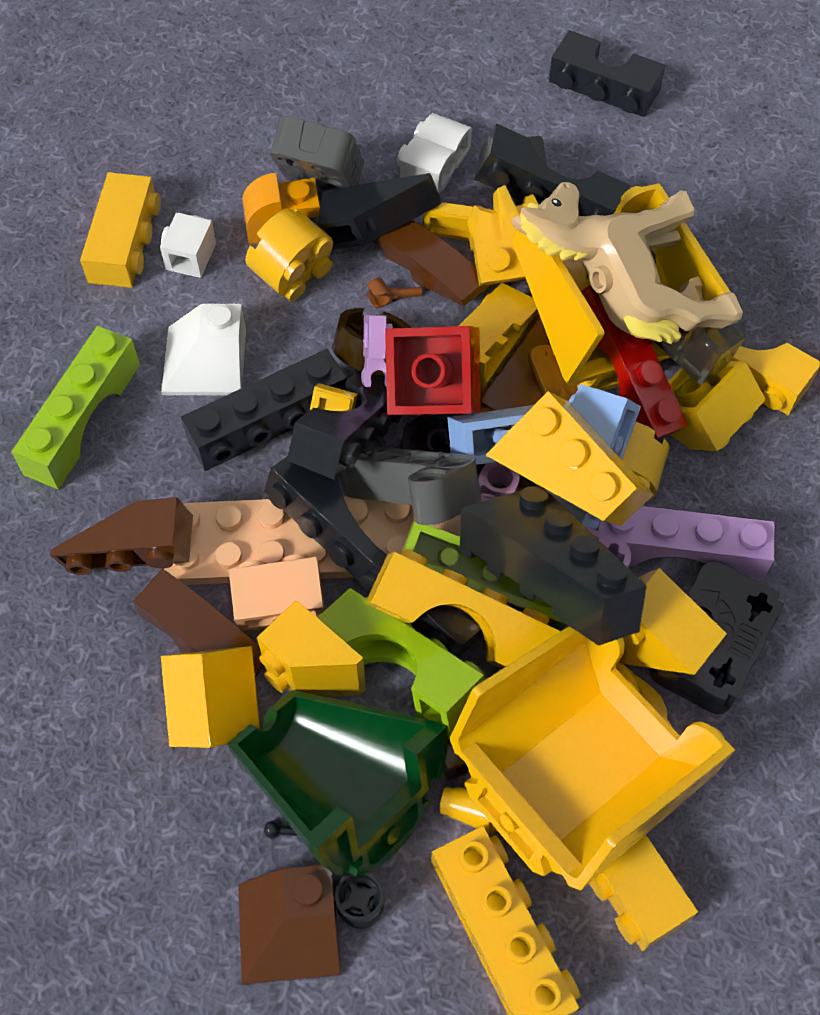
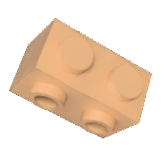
[229,554,325,631]

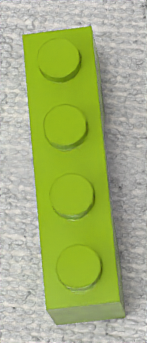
[11,326,140,490]
[317,588,485,738]

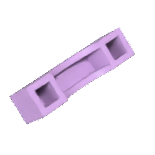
[594,506,774,582]

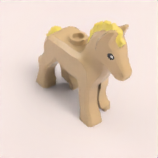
[511,182,743,344]

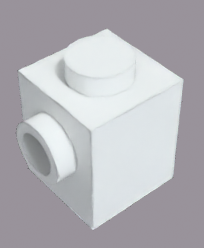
[160,212,217,278]

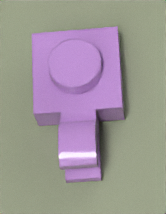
[361,314,393,387]

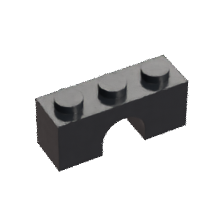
[549,30,666,117]

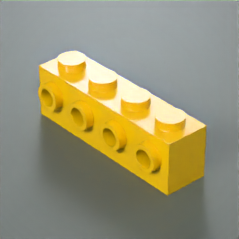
[431,826,581,1015]

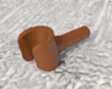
[366,278,422,308]

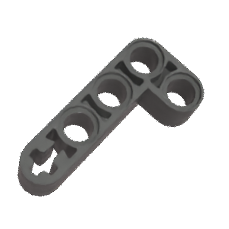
[342,446,481,525]

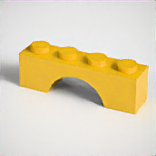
[683,327,820,416]
[365,549,560,669]

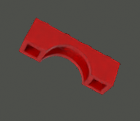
[581,285,688,441]

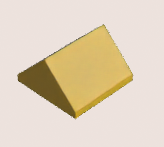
[161,646,260,748]

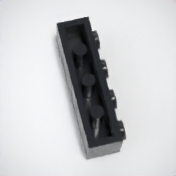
[181,349,347,471]

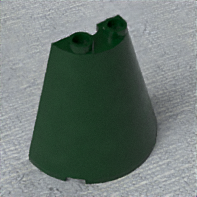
[227,690,448,877]

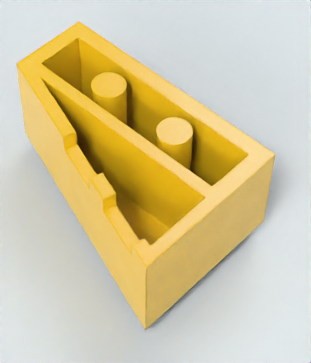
[459,283,540,398]
[486,391,654,526]

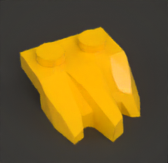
[466,185,539,286]

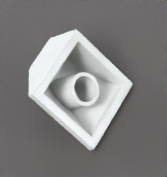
[161,304,246,395]

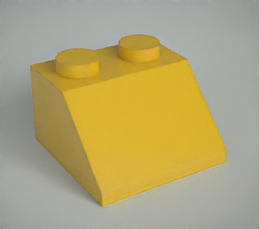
[668,361,766,452]
[257,600,366,697]

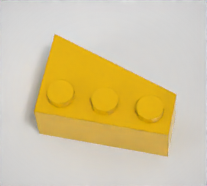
[618,568,727,675]

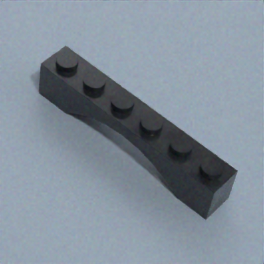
[264,456,483,658]

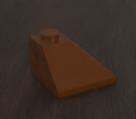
[238,865,341,985]

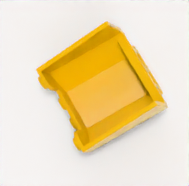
[512,183,730,391]
[450,626,735,890]

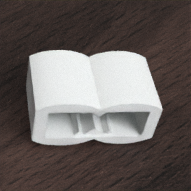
[397,113,472,193]

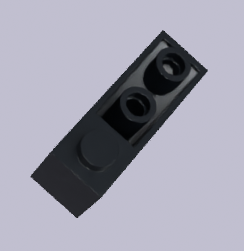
[317,173,442,250]

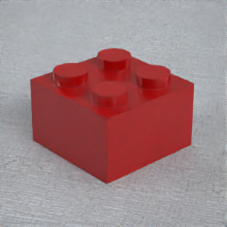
[385,326,481,415]

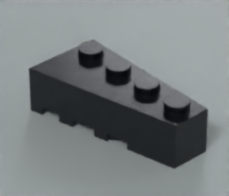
[459,485,647,646]

